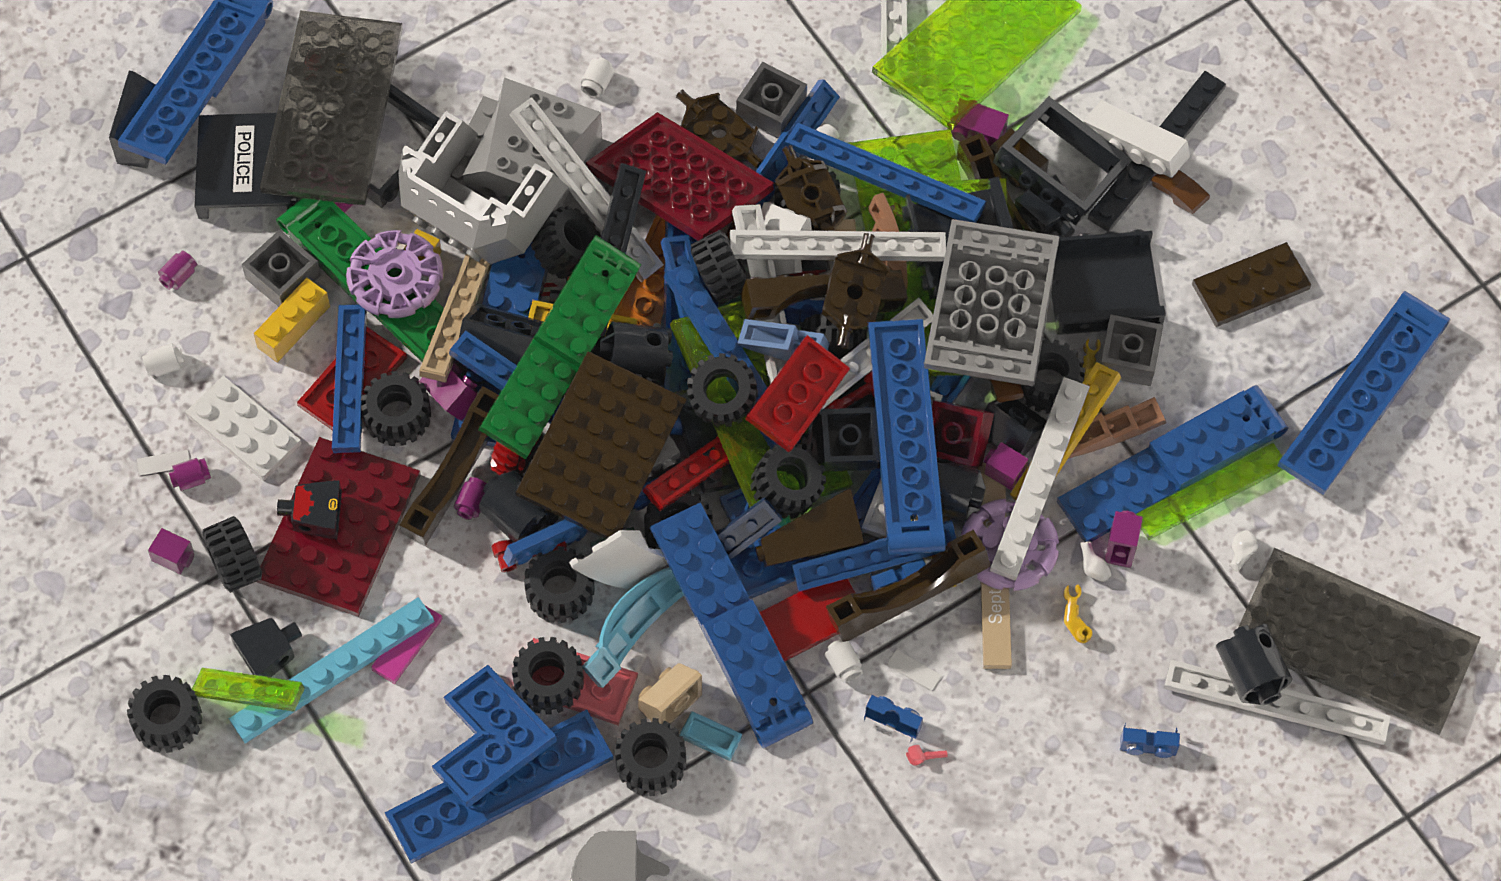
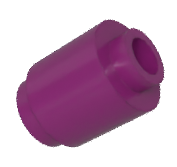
[158,250,197,290]
[169,458,211,491]
[454,477,487,520]

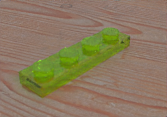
[192,668,305,712]

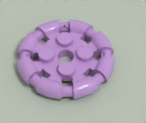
[346,230,443,318]
[960,499,1059,591]

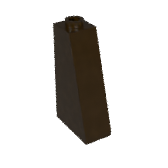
[755,489,864,567]

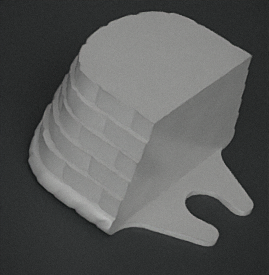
[570,831,670,881]

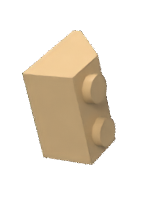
[638,663,702,724]

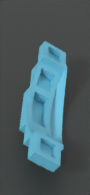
[582,567,684,688]

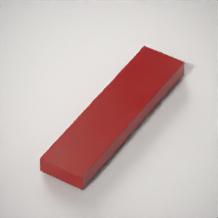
[643,431,743,511]

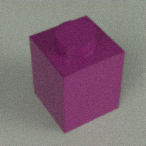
[984,443,1029,491]
[148,528,195,575]

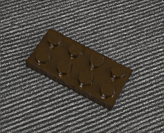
[1192,242,1311,327]

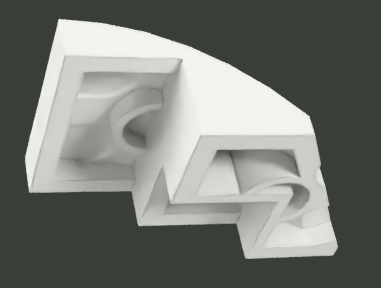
[761,202,812,277]
[569,530,668,590]

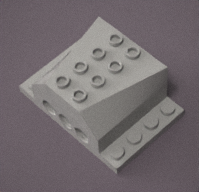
[450,77,613,222]
[924,219,1059,386]

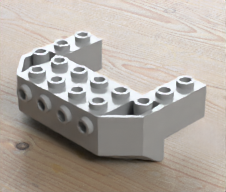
[398,111,568,264]

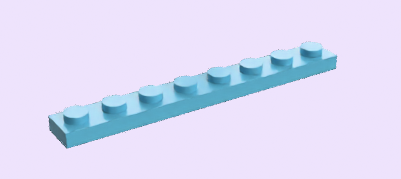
[228,597,435,744]

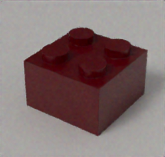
[932,400,994,466]

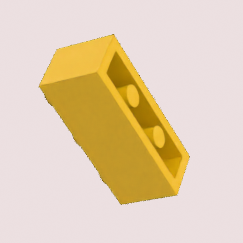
[253,278,330,363]

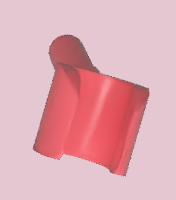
[906,745,947,766]

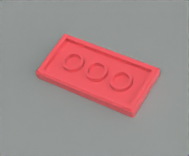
[513,638,638,726]

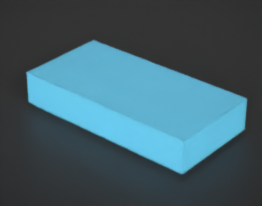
[679,711,742,761]

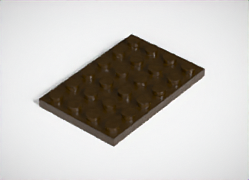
[515,352,687,539]

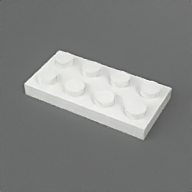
[185,375,302,481]

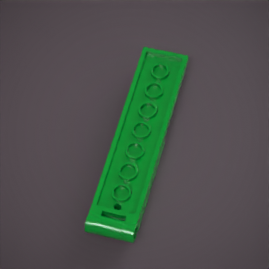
[276,187,444,362]
[478,235,641,459]

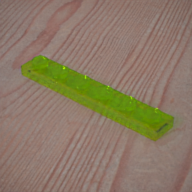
[1136,443,1283,540]

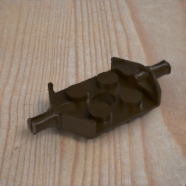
[676,89,763,169]
[774,145,847,231]
[822,233,890,349]

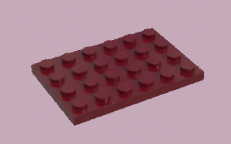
[586,112,774,241]
[256,437,421,617]

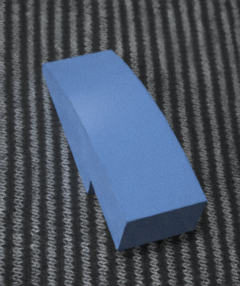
[738,319,829,361]

